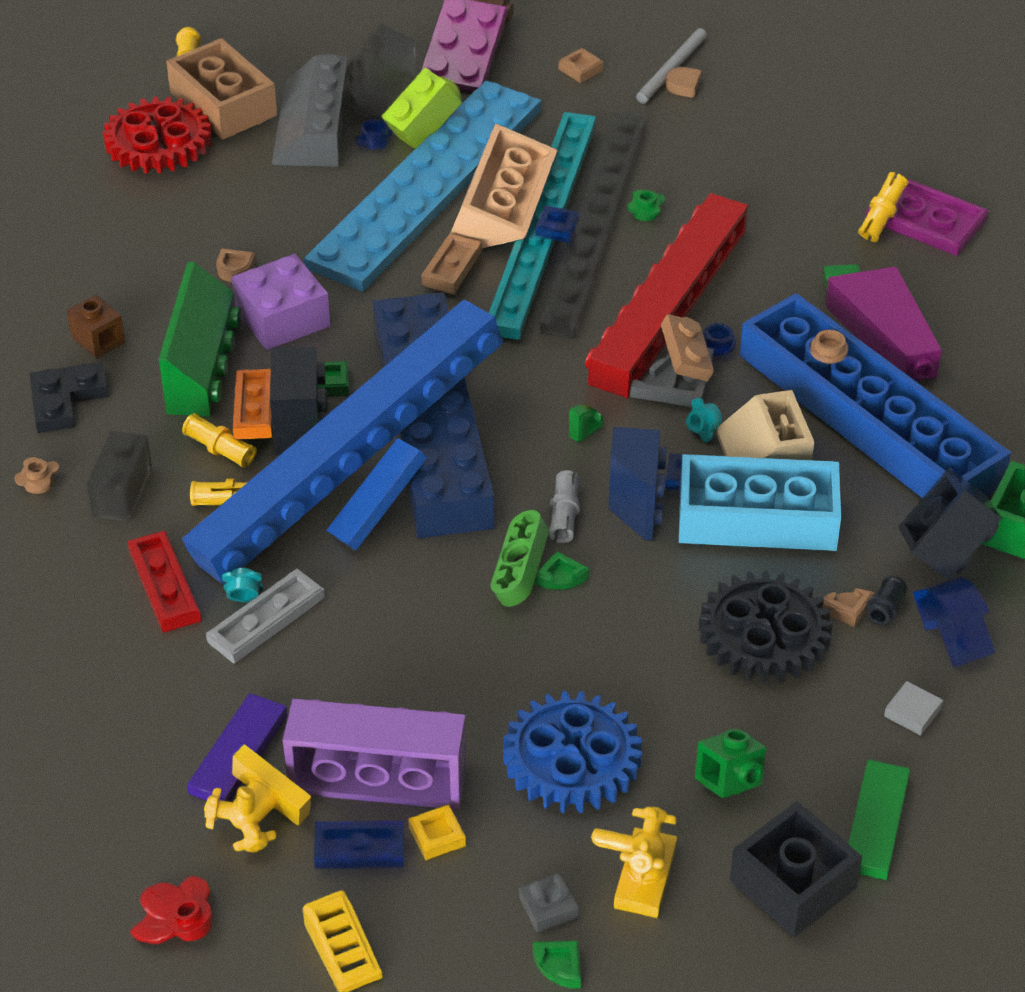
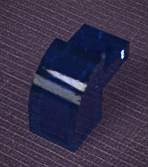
[913,577,995,667]

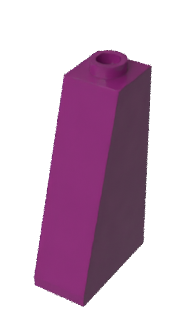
[825,266,942,381]

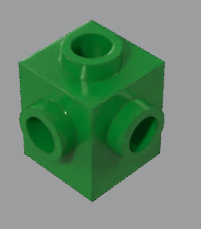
[694,728,766,798]

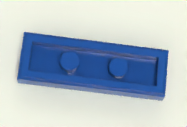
[326,438,427,551]

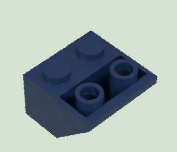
[608,427,667,540]

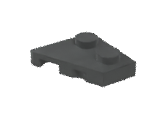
[630,348,714,407]

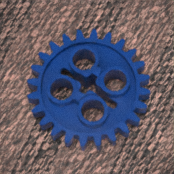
[503,691,642,813]

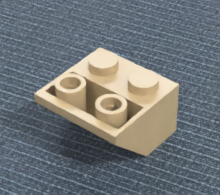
[716,390,814,460]

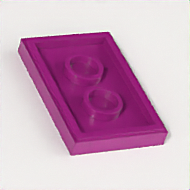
[865,176,989,256]

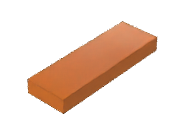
[233,369,272,439]

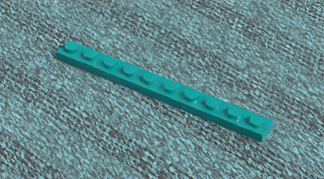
[489,112,596,340]

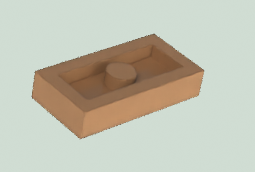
[421,233,482,294]
[661,314,714,382]

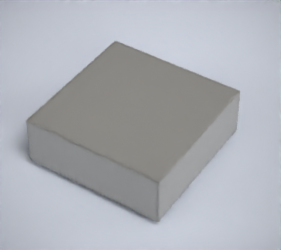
[884,681,943,736]

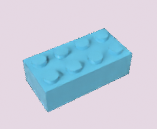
[679,454,841,551]

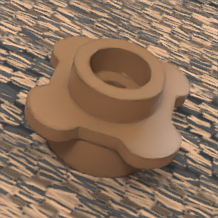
[14,457,60,494]

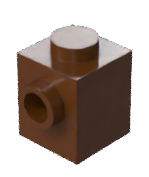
[66,294,126,358]

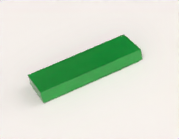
[848,759,910,881]

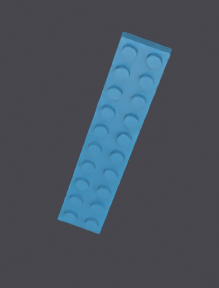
[304,80,541,292]

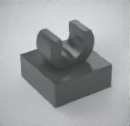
[519,873,579,933]

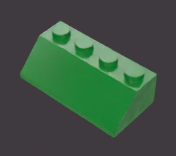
[159,262,241,417]

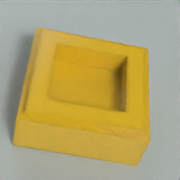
[408,804,466,861]

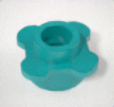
[686,398,722,442]
[222,568,263,602]

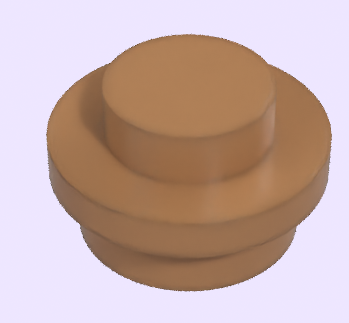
[810,330,848,364]

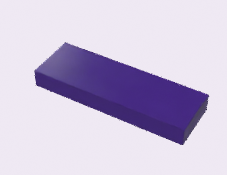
[187,693,287,802]

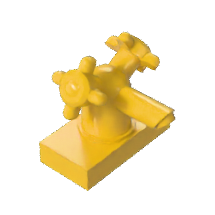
[204,744,311,853]
[591,807,678,918]

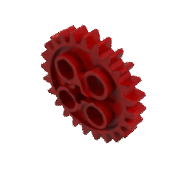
[103,96,212,174]

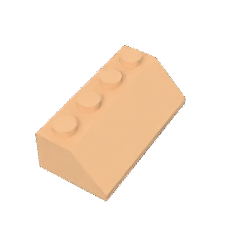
[451,123,557,248]

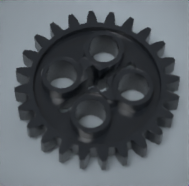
[698,571,833,683]

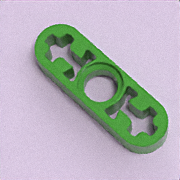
[491,510,549,607]

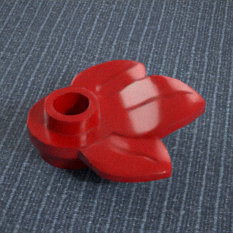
[130,875,213,944]

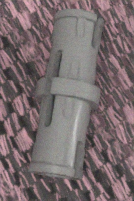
[549,470,580,543]

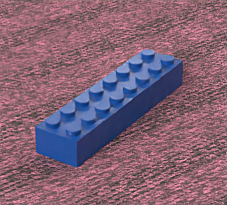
[740,293,1011,498]

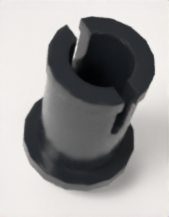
[866,575,907,626]

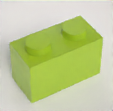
[381,68,461,149]

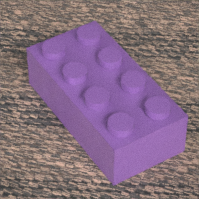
[283,699,466,810]

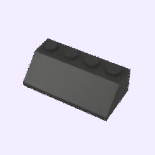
[272,54,350,167]

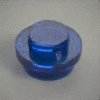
[703,323,736,356]

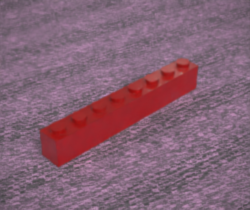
[585,193,748,399]

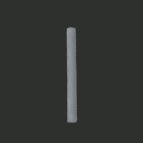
[636,28,707,104]

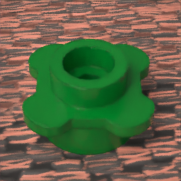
[627,190,665,221]

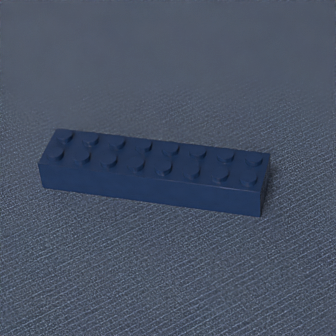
[372,292,494,539]

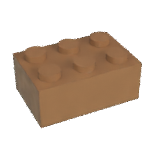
[166,38,277,140]

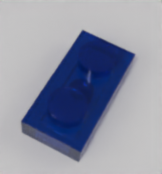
[314,820,404,869]

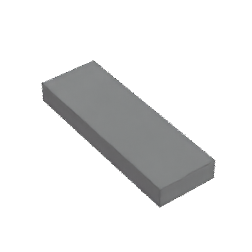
[206,568,325,664]

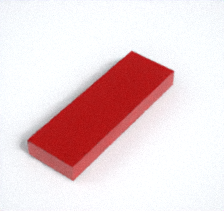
[127,530,201,633]

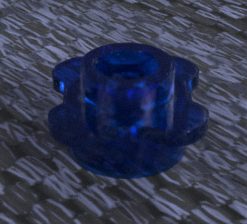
[356,119,393,149]

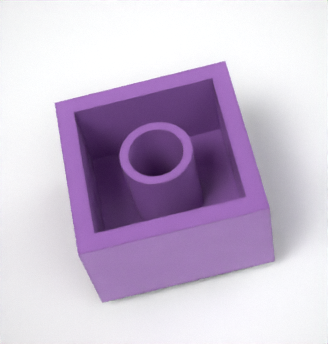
[231,254,330,351]

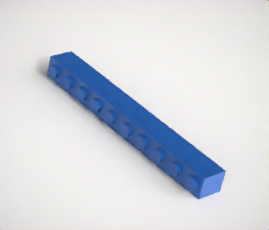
[182,299,503,585]

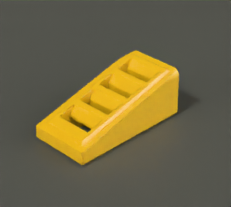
[303,890,382,992]

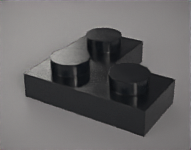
[29,362,109,433]

